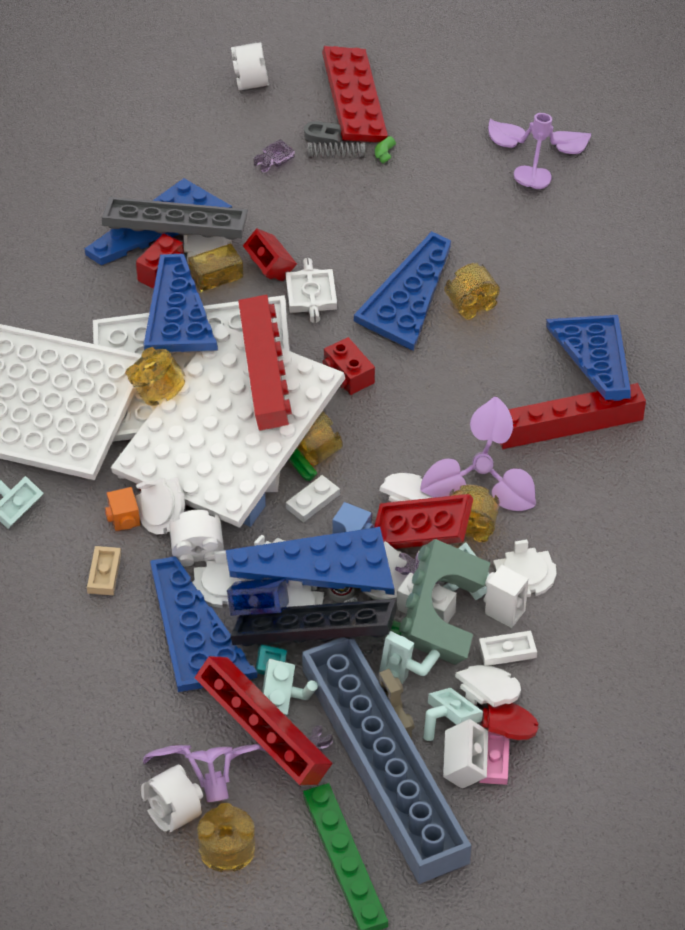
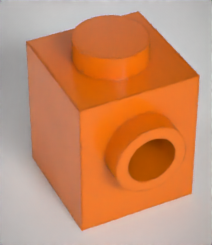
[105,487,140,531]

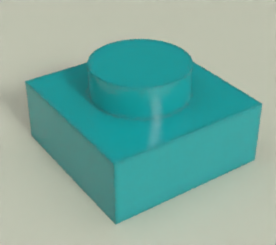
[256,645,287,675]

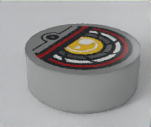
[328,587,354,603]

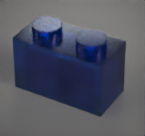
[227,578,289,616]

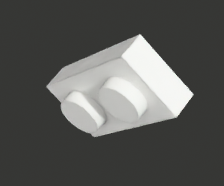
[286,475,340,523]
[479,631,537,666]

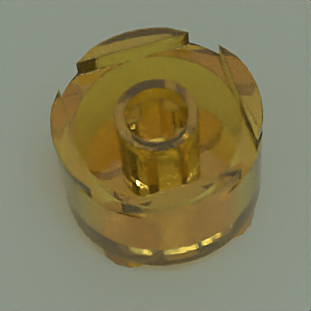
[444,263,500,320]
[125,347,186,406]
[297,411,343,467]
[449,485,500,542]
[197,803,255,872]

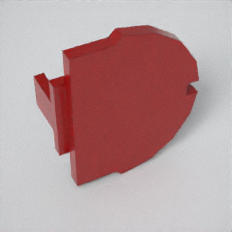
[479,703,539,740]

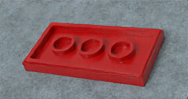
[374,494,473,549]

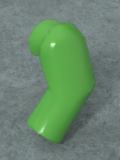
[374,136,396,163]

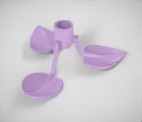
[488,113,591,189]
[420,397,536,511]
[143,744,266,802]

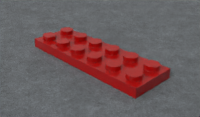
[322,46,388,142]

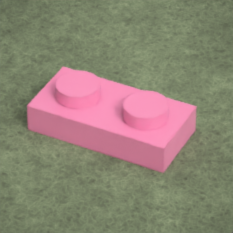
[479,732,510,785]

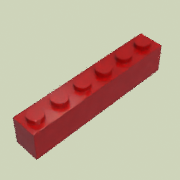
[238,295,292,431]
[500,383,646,449]
[194,656,333,785]

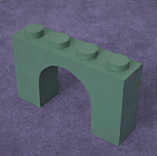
[399,539,490,665]

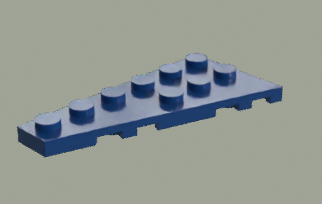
[84,178,232,265]
[354,231,451,351]
[143,254,218,353]
[546,315,631,401]
[225,527,395,595]
[150,556,257,692]

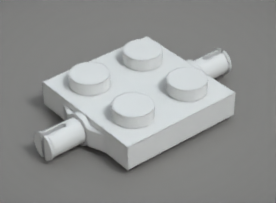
[286,258,337,323]

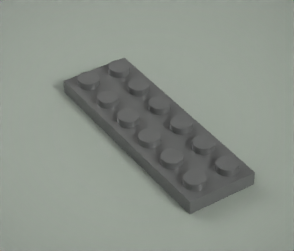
[102,197,248,240]

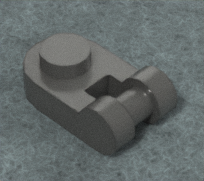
[304,121,342,149]

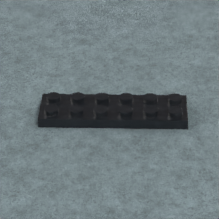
[231,599,398,646]

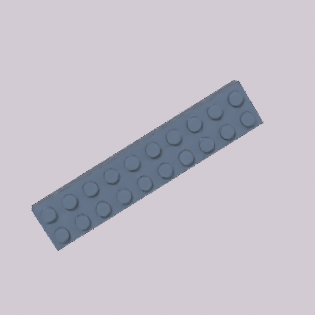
[302,638,471,884]

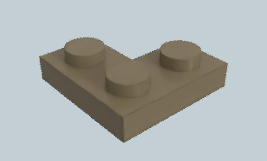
[379,669,414,740]

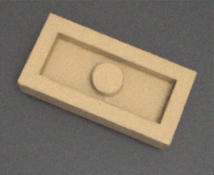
[87,546,121,595]

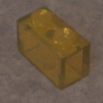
[188,243,243,292]

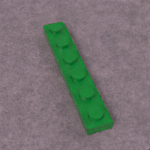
[303,783,388,930]

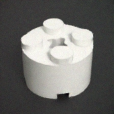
[231,42,269,91]
[169,510,224,567]
[141,764,203,832]

